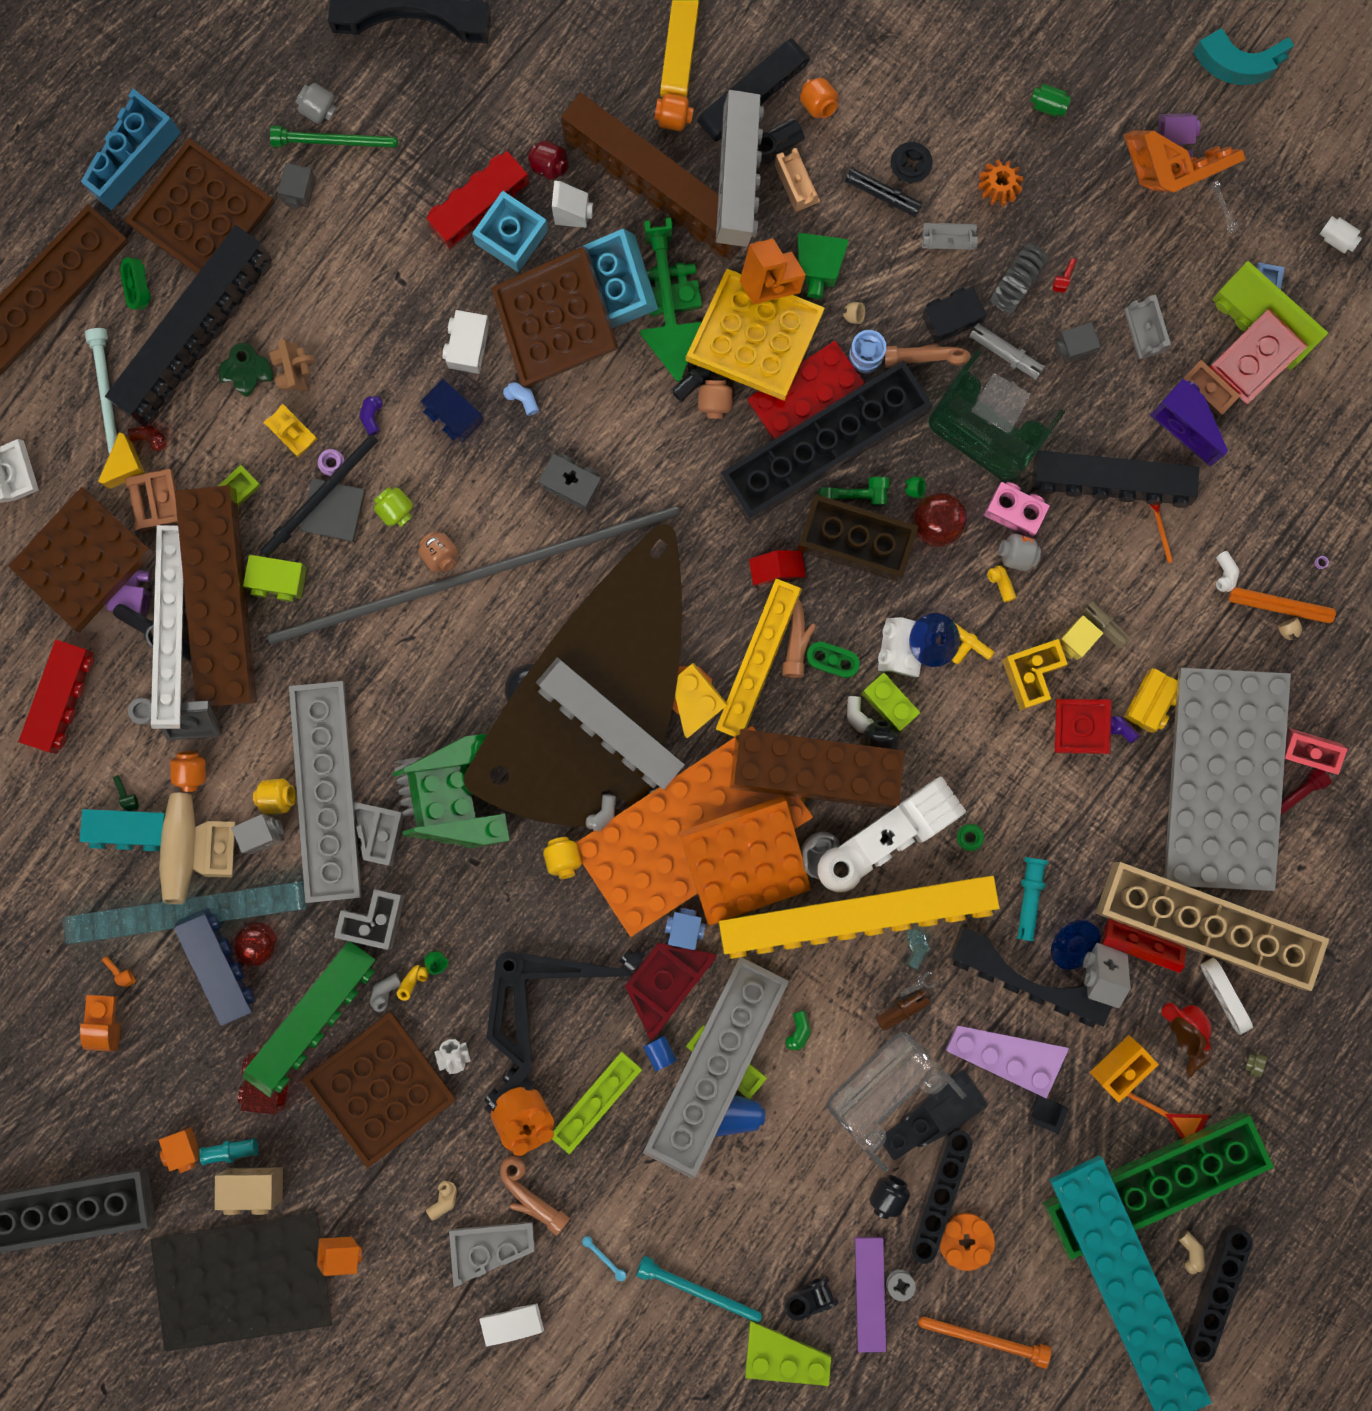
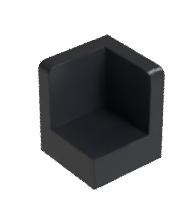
[1027,1094,1068,1134]

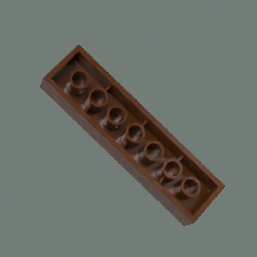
[561,92,741,260]
[175,485,257,707]

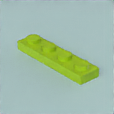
[552,1051,642,1155]

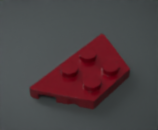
[625,942,717,1040]

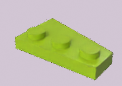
[745,1320,831,1386]

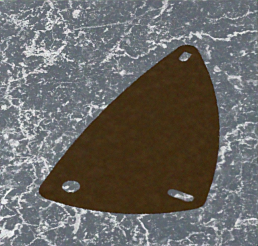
[464,524,682,827]

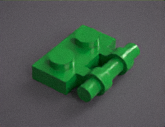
[646,262,702,317]

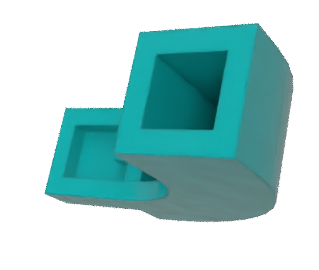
[1193,28,1294,85]

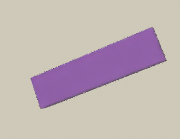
[855,1236,886,1352]

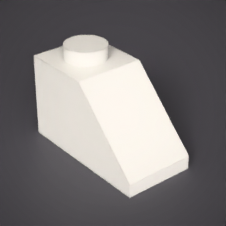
[552,181,593,228]

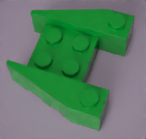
[393,733,510,848]

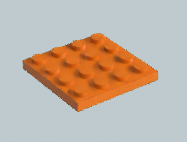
[678,796,811,926]

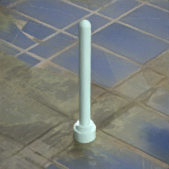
[85,328,117,454]

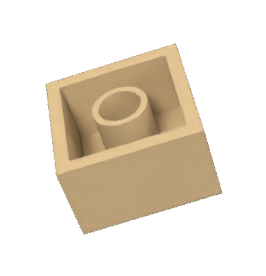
[215,1167,283,1215]

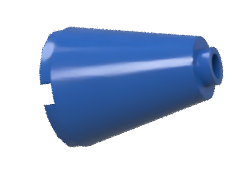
[715,1095,765,1137]

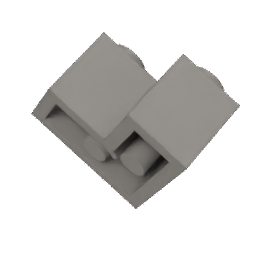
[334,889,405,950]

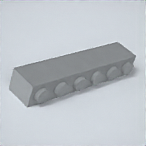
[716,90,764,247]
[536,657,685,790]

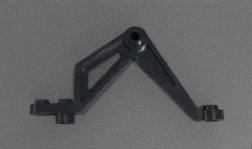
[484,948,645,1115]

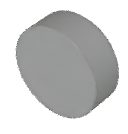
[128,697,152,725]

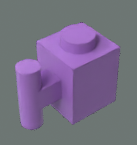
[1158,113,1200,158]
[106,570,151,618]

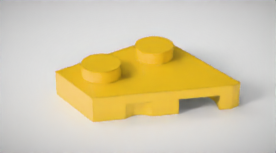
[675,663,728,738]

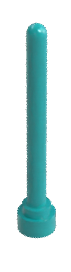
[635,1255,762,1322]

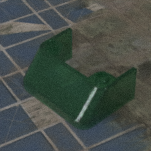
[928,350,1066,482]

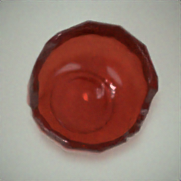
[233,922,277,966]

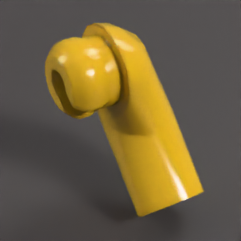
[987,566,1017,603]

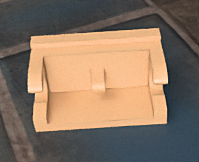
[775,148,820,212]

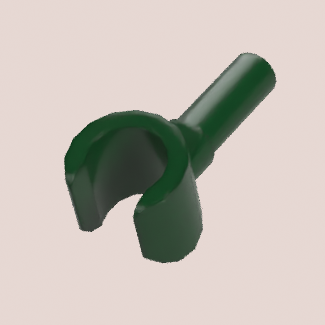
[113,775,139,811]

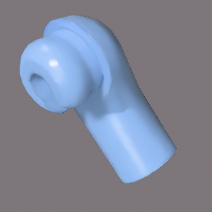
[503,382,539,416]

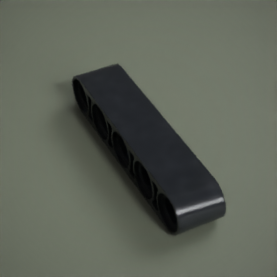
[697,39,810,142]
[909,1128,973,1264]
[1184,1225,1253,1363]

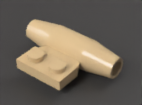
[159,793,235,904]

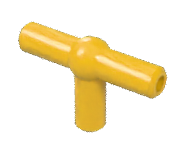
[946,621,995,665]

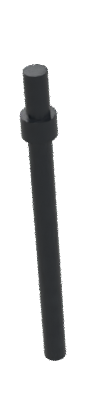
[260,434,378,558]

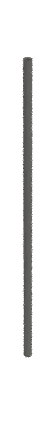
[267,505,680,645]

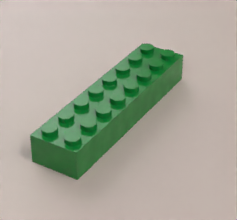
[1042,1112,1274,1260]

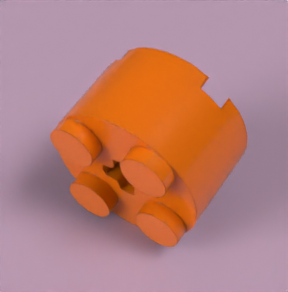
[491,1087,554,1156]

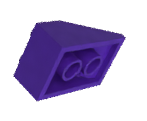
[1150,378,1228,467]

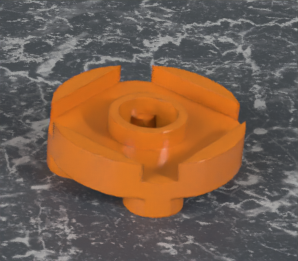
[939,1212,995,1271]

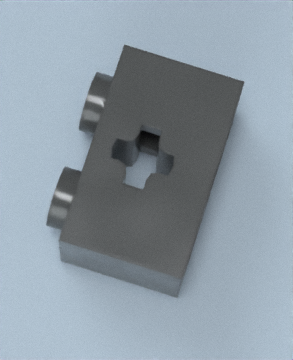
[538,454,602,512]

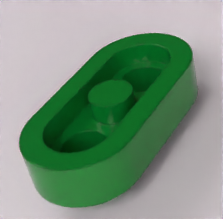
[120,257,151,310]
[806,642,860,678]

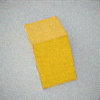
[98,432,145,489]

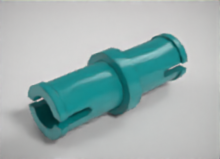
[199,1138,259,1165]

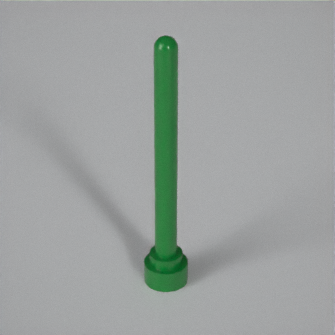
[270,125,398,148]

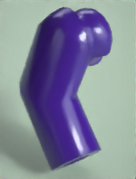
[359,396,383,436]
[1111,716,1140,744]

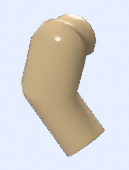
[426,1181,457,1221]
[1178,1230,1205,1274]

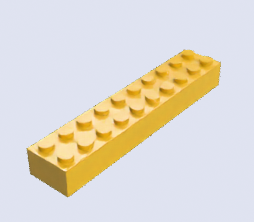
[718,876,1000,959]

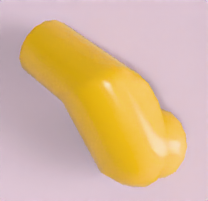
[397,965,429,1001]

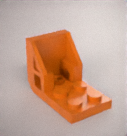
[1124,130,1246,193]

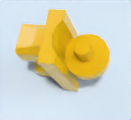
[264,404,317,458]

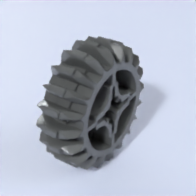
[991,243,1048,314]

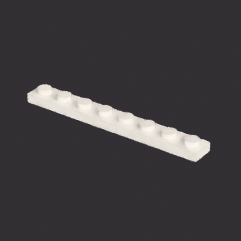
[151,525,184,729]

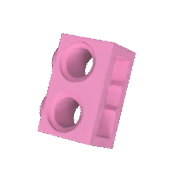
[983,482,1050,538]

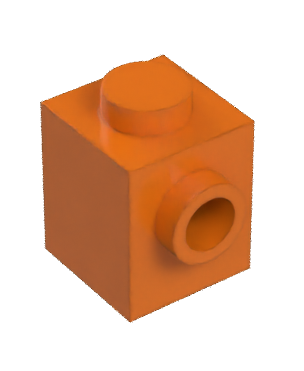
[159,1127,200,1173]
[317,1237,362,1276]

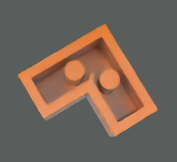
[740,239,806,305]

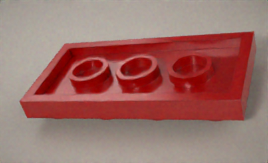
[747,341,865,440]

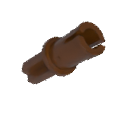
[876,990,930,1031]

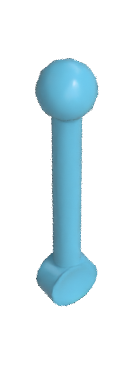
[582,1236,626,1281]

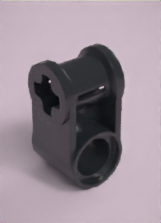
[783,1276,839,1321]

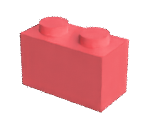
[1285,728,1347,775]

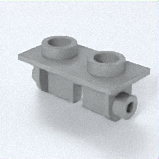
[922,223,978,250]

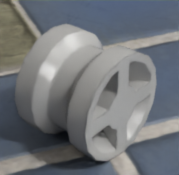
[886,1269,916,1301]

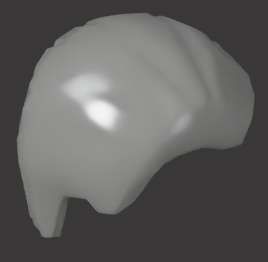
[800,831,840,879]

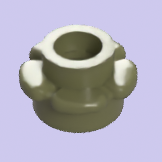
[1245,1051,1267,1078]

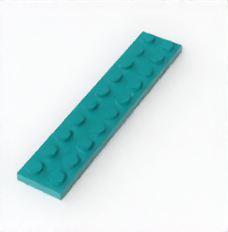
[1049,1155,1212,1411]

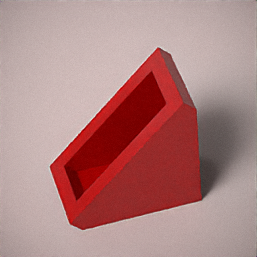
[749,550,806,586]

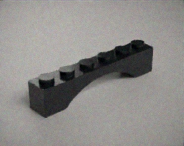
[328,0,491,44]
[948,927,1112,1028]

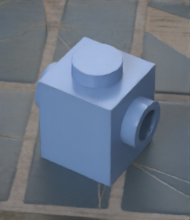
[665,908,706,950]

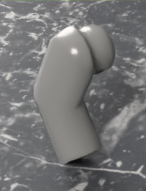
[586,794,616,831]
[370,973,401,1012]

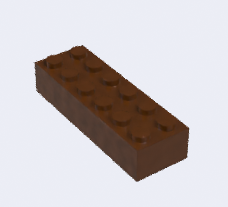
[730,729,904,809]

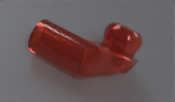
[128,425,166,451]

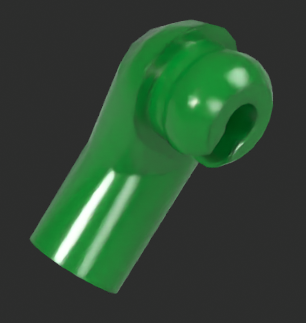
[785,1010,811,1051]

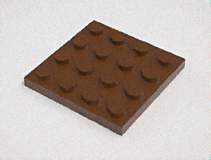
[124,138,275,274]
[491,246,619,388]
[8,487,154,633]
[302,1011,457,1169]

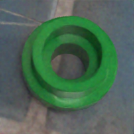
[956,824,984,851]

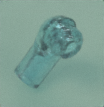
[906,928,929,970]

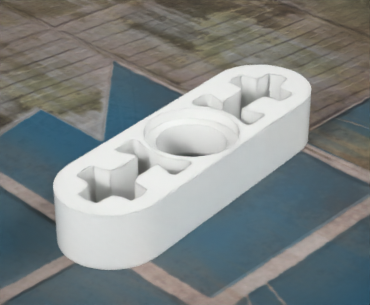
[1201,958,1253,1035]

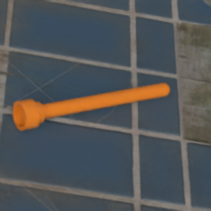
[918,1317,1051,1369]

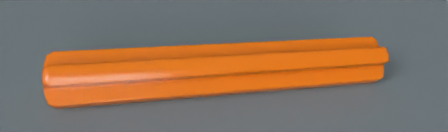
[1228,587,1336,623]

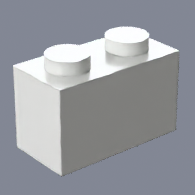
[443,310,490,374]

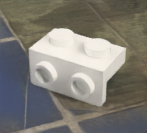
[878,617,928,677]

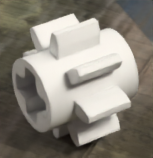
[435,1039,471,1074]

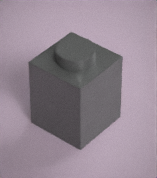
[278,163,316,209]
[1055,322,1100,364]

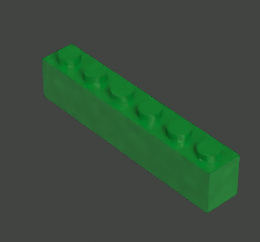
[243,941,375,1098]

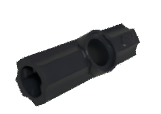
[757,118,805,165]

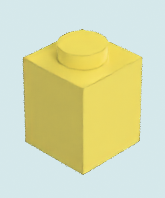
[1059,615,1103,660]

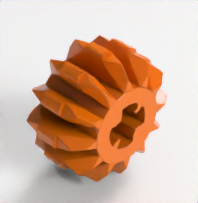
[978,159,1023,207]

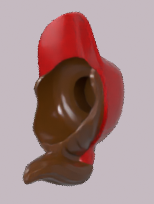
[1162,1003,1212,1077]

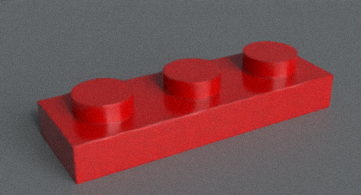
[1102,919,1186,973]

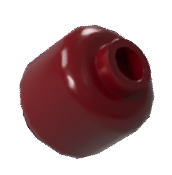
[528,140,569,180]

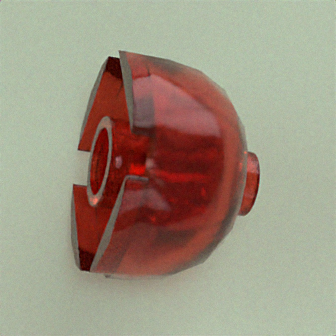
[913,492,967,547]

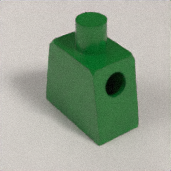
[796,233,848,299]

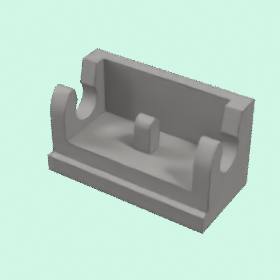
[1124,294,1171,359]

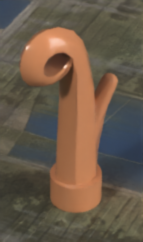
[885,343,971,368]
[782,599,816,678]
[500,1156,571,1236]

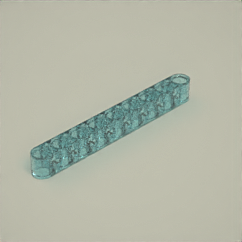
[62,881,307,945]

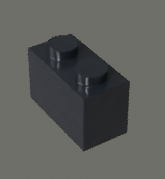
[922,287,987,343]

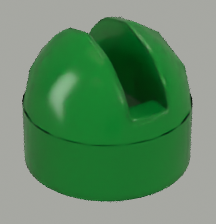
[904,476,926,498]
[424,951,448,975]

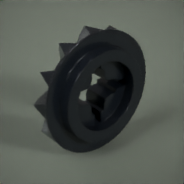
[890,142,933,185]

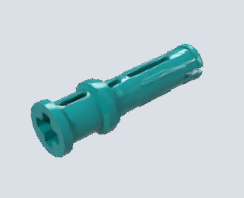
[1016,857,1049,941]

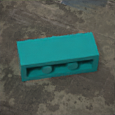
[80,809,165,851]

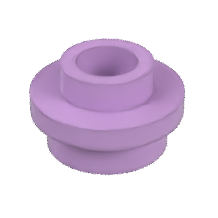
[318,449,345,476]

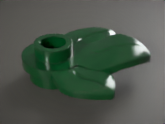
[219,343,273,397]

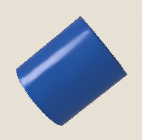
[643,1035,677,1072]

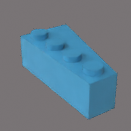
[81,88,181,211]

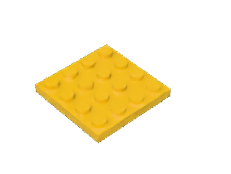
[686,269,825,401]

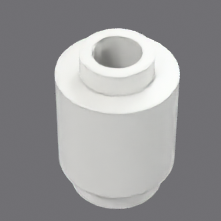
[1319,216,1362,254]

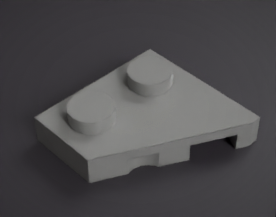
[353,802,404,866]

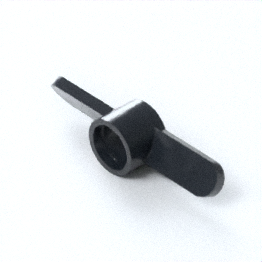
[113,604,191,663]

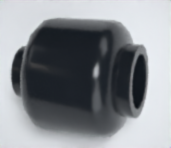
[863,720,900,750]
[869,1175,910,1219]

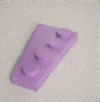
[945,1025,1069,1098]

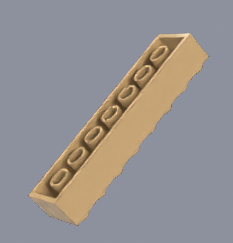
[1095,862,1329,991]

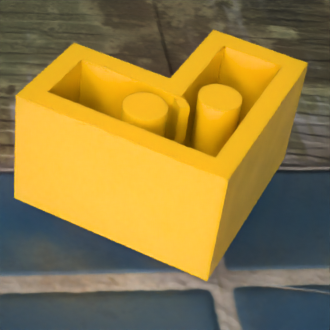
[1002,639,1068,711]

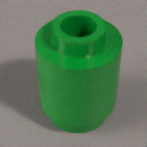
[1030,83,1071,117]

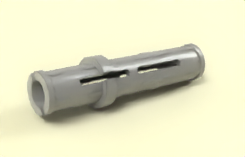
[969,323,1045,381]

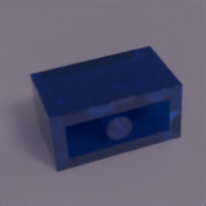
[420,378,484,443]

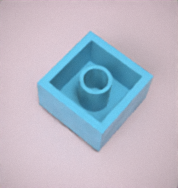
[472,191,549,273]

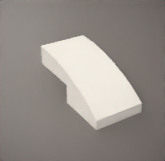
[479,1303,544,1346]

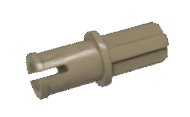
[1081,601,1130,648]

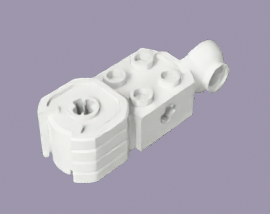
[818,776,966,892]

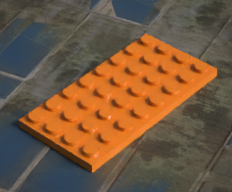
[576,726,813,937]

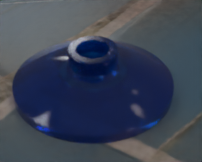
[909,613,960,667]
[1051,920,1100,970]

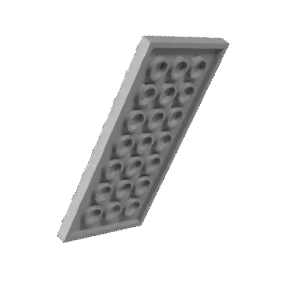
[1164,667,1291,891]

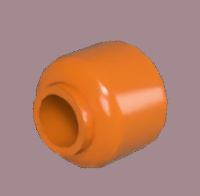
[800,78,839,118]
[654,93,694,131]
[170,751,206,792]

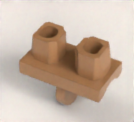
[269,339,315,391]

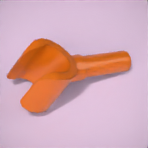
[102,956,136,987]

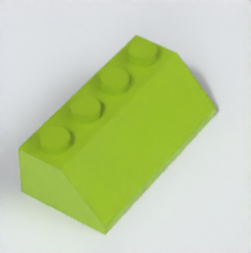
[1212,261,1328,370]

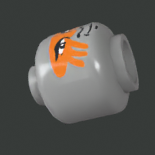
[998,533,1041,572]

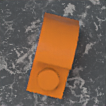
[80,994,121,1052]

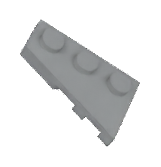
[449,1221,535,1287]

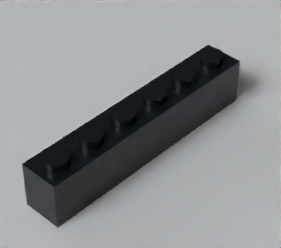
[1032,450,1199,508]

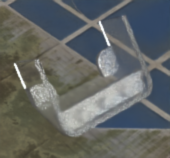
[827,1033,967,1173]

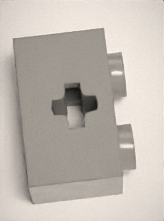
[231,814,284,854]
[1083,943,1131,1008]

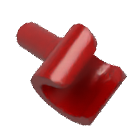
[1052,258,1077,293]

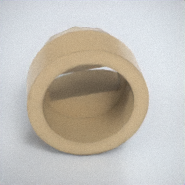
[843,302,865,324]
[1277,617,1302,640]

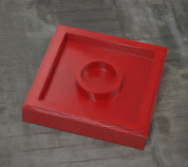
[1055,699,1112,754]

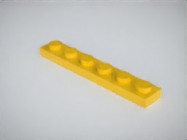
[716,579,802,737]

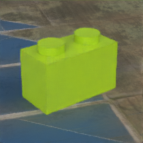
[243,555,307,602]
[861,673,920,732]

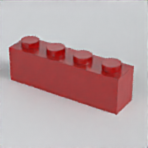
[426,151,529,250]
[18,639,94,754]

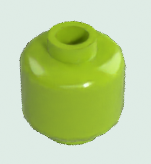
[373,487,413,527]

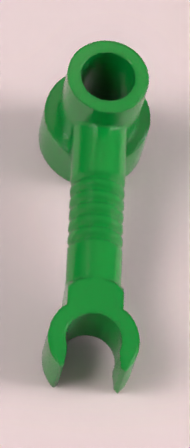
[819,477,890,506]

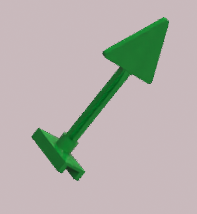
[640,218,702,382]

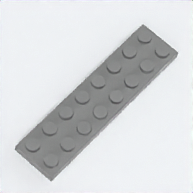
[289,681,362,903]
[643,957,789,1179]

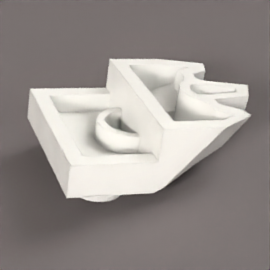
[0,439,39,503]

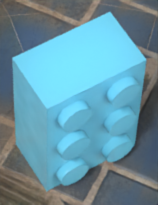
[577,229,658,328]

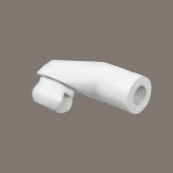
[1216,551,1240,592]
[847,696,874,733]

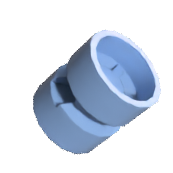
[849,330,886,374]

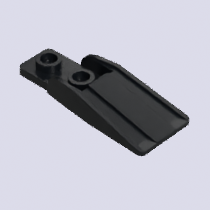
[879,1070,988,1160]

